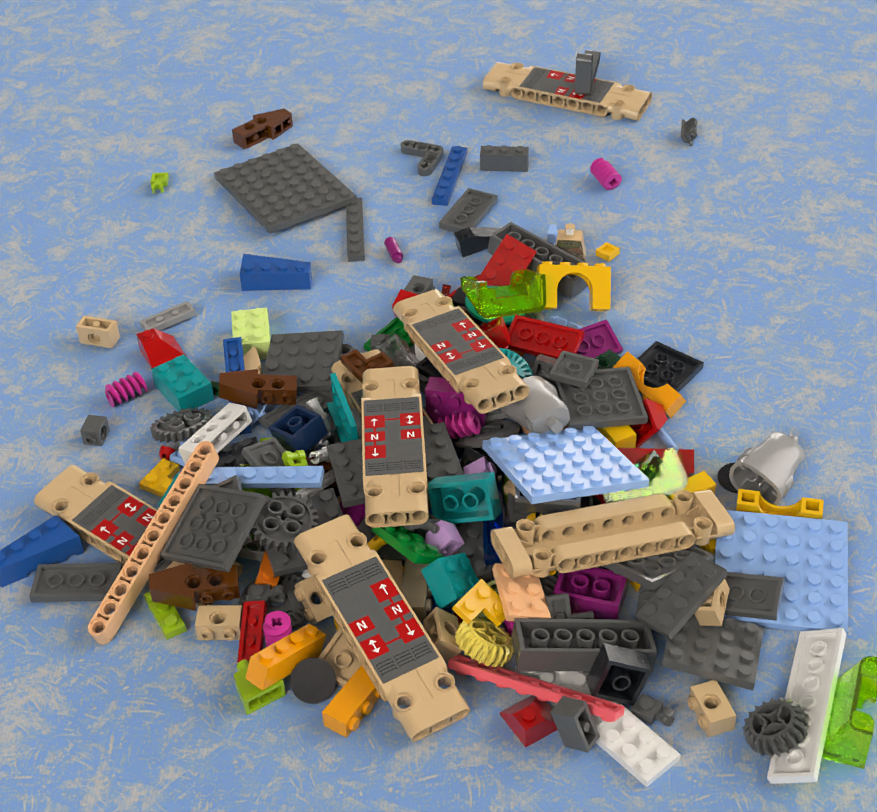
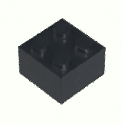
[586,643,652,706]

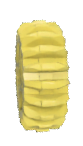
[455,617,514,667]

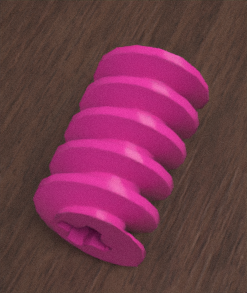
[590,158,622,190]
[105,372,147,407]
[438,411,481,439]
[263,611,293,647]

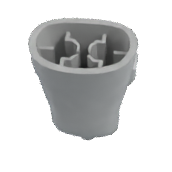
[500,376,570,434]
[729,431,805,505]

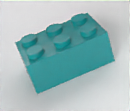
[151,354,214,412]
[427,472,502,523]

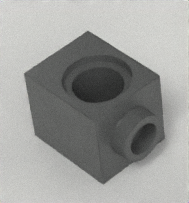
[80,415,110,446]

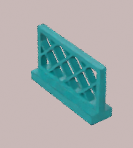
[326,373,360,443]

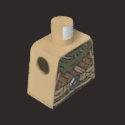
[555,223,586,262]

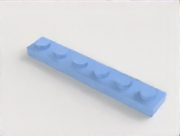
[205,466,324,488]

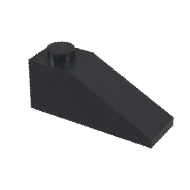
[454,227,501,258]

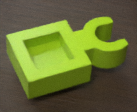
[150,172,169,193]

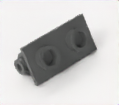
[681,117,698,146]

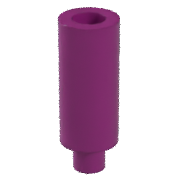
[384,237,403,264]

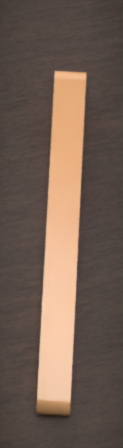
[88,441,219,645]

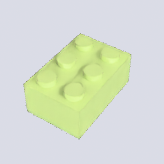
[231,307,271,360]

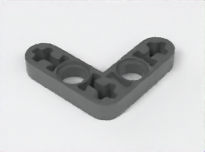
[400,140,444,176]

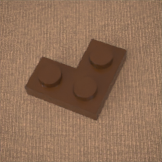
[340,349,394,383]

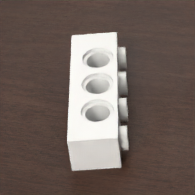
[178,403,252,464]

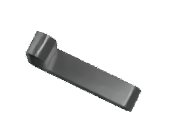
[575,50,601,95]

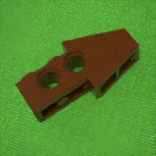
[232,109,293,150]
[219,369,297,409]
[149,563,240,611]

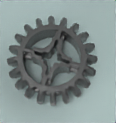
[743,697,809,758]

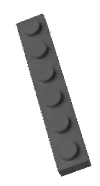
[346,198,365,262]

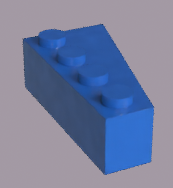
[239,254,312,291]
[0,515,84,587]

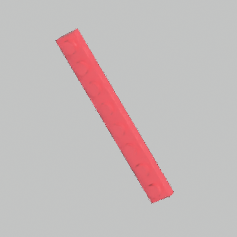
[447,654,625,722]

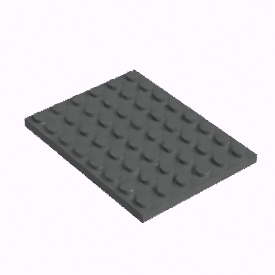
[214,143,357,234]

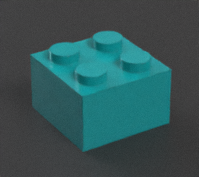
[421,552,480,609]

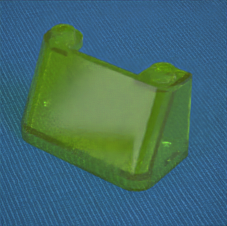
[460,269,546,318]
[603,447,689,503]
[822,656,877,769]

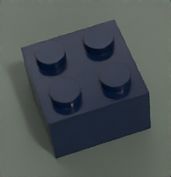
[268,404,328,453]

